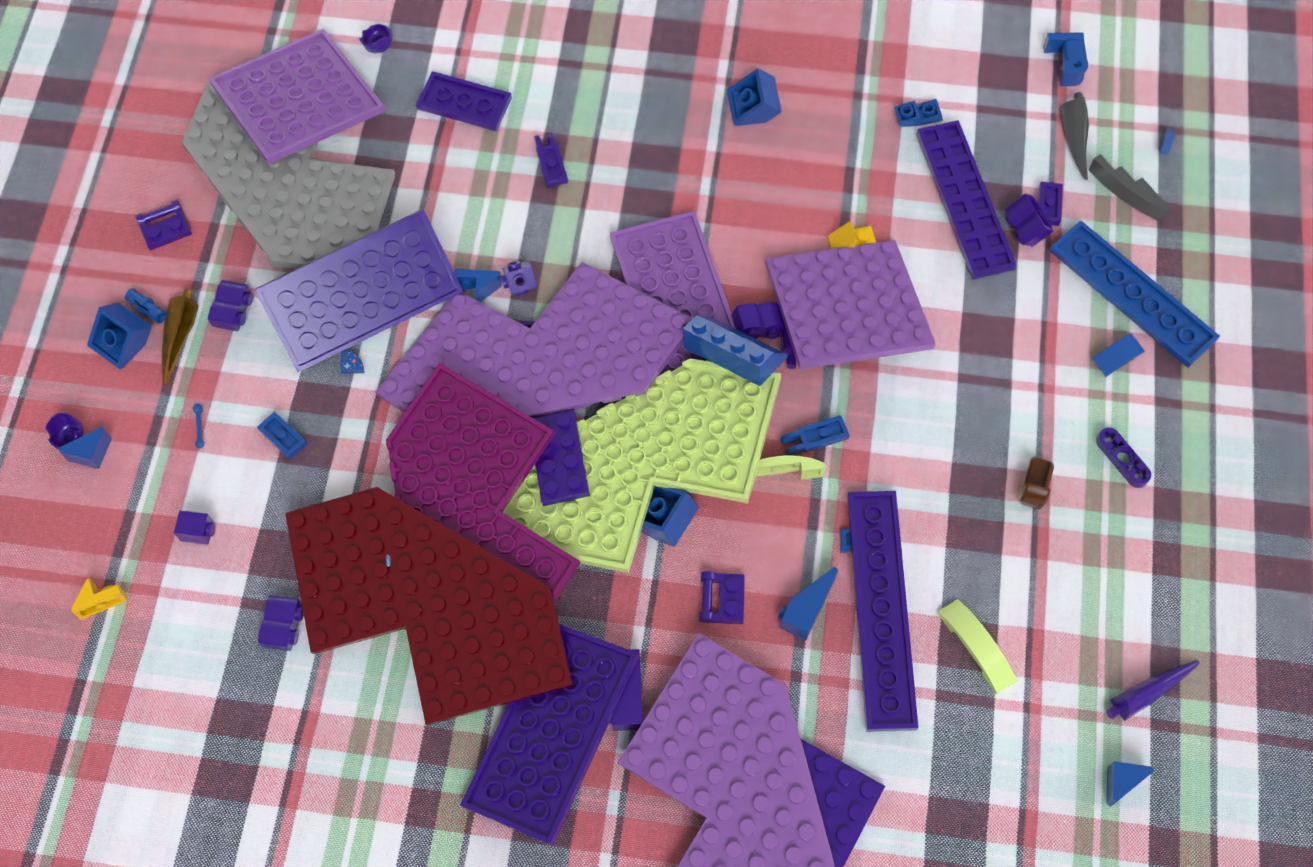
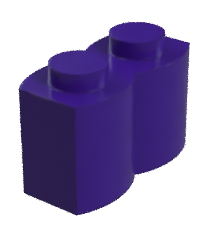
[1005,193,1053,247]
[208,280,253,332]
[732,302,785,339]
[258,595,304,651]

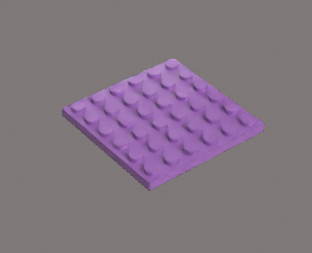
[209,29,385,165]
[765,240,936,370]

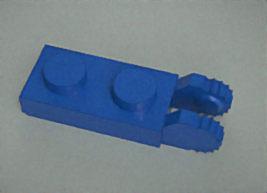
[780,415,850,456]

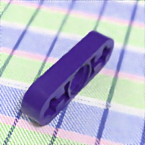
[1096,428,1152,488]

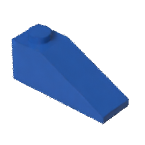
[778,567,838,640]

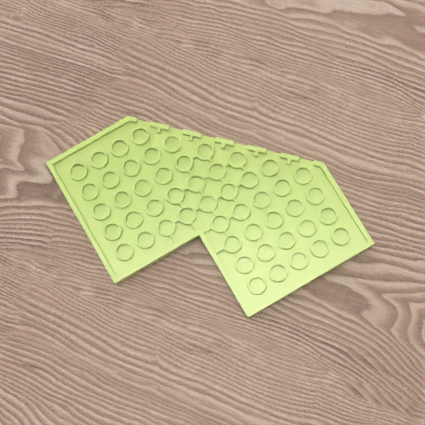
[502,358,781,573]

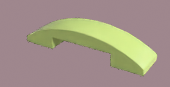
[753,455,826,486]
[937,599,1017,695]

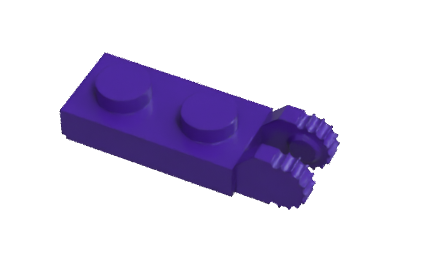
[534,132,568,188]

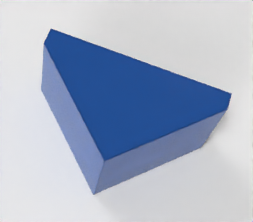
[58,426,112,469]
[1106,761,1155,807]

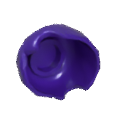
[359,24,392,54]
[45,412,84,450]

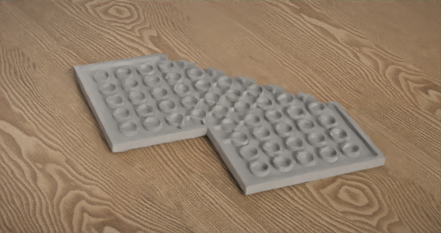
[182,80,395,269]

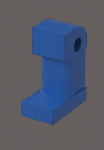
[1043,32,1088,87]

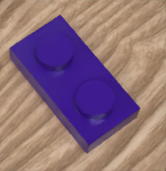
[1038,182,1063,226]

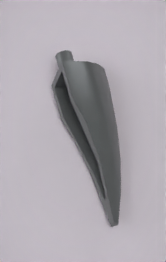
[1060,92,1089,180]

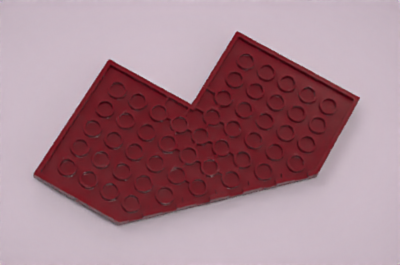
[285,487,574,725]

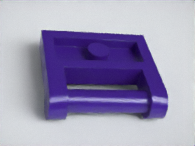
[135,200,192,251]
[699,571,745,624]

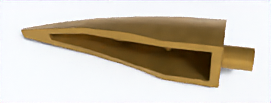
[161,289,199,385]

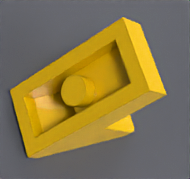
[827,221,876,249]
[71,578,128,620]

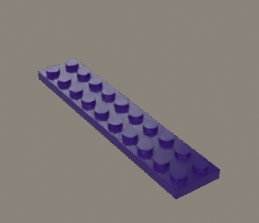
[847,491,919,732]

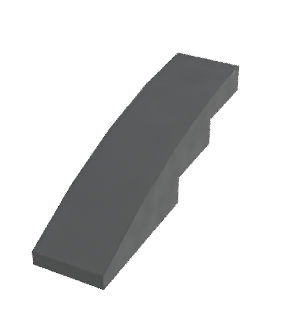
[1089,154,1171,223]

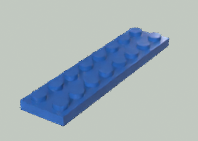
[1049,220,1220,368]

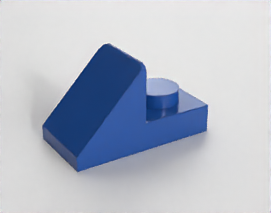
[455,269,502,302]

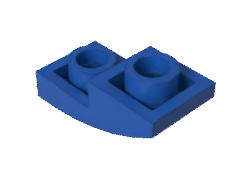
[894,99,943,127]
[1092,333,1145,377]

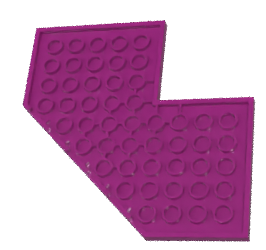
[386,362,581,603]

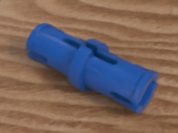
[125,288,167,324]

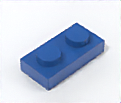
[257,411,308,460]

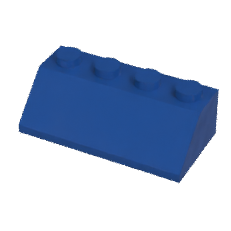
[683,315,787,386]

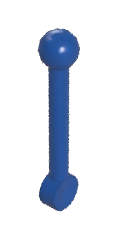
[193,404,205,449]

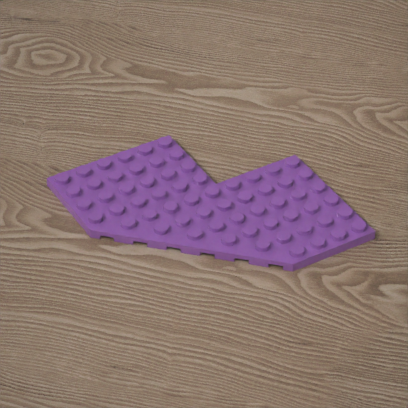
[375,262,693,417]
[618,633,835,867]

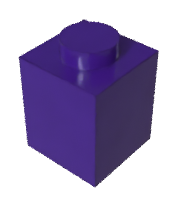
[174,510,215,545]

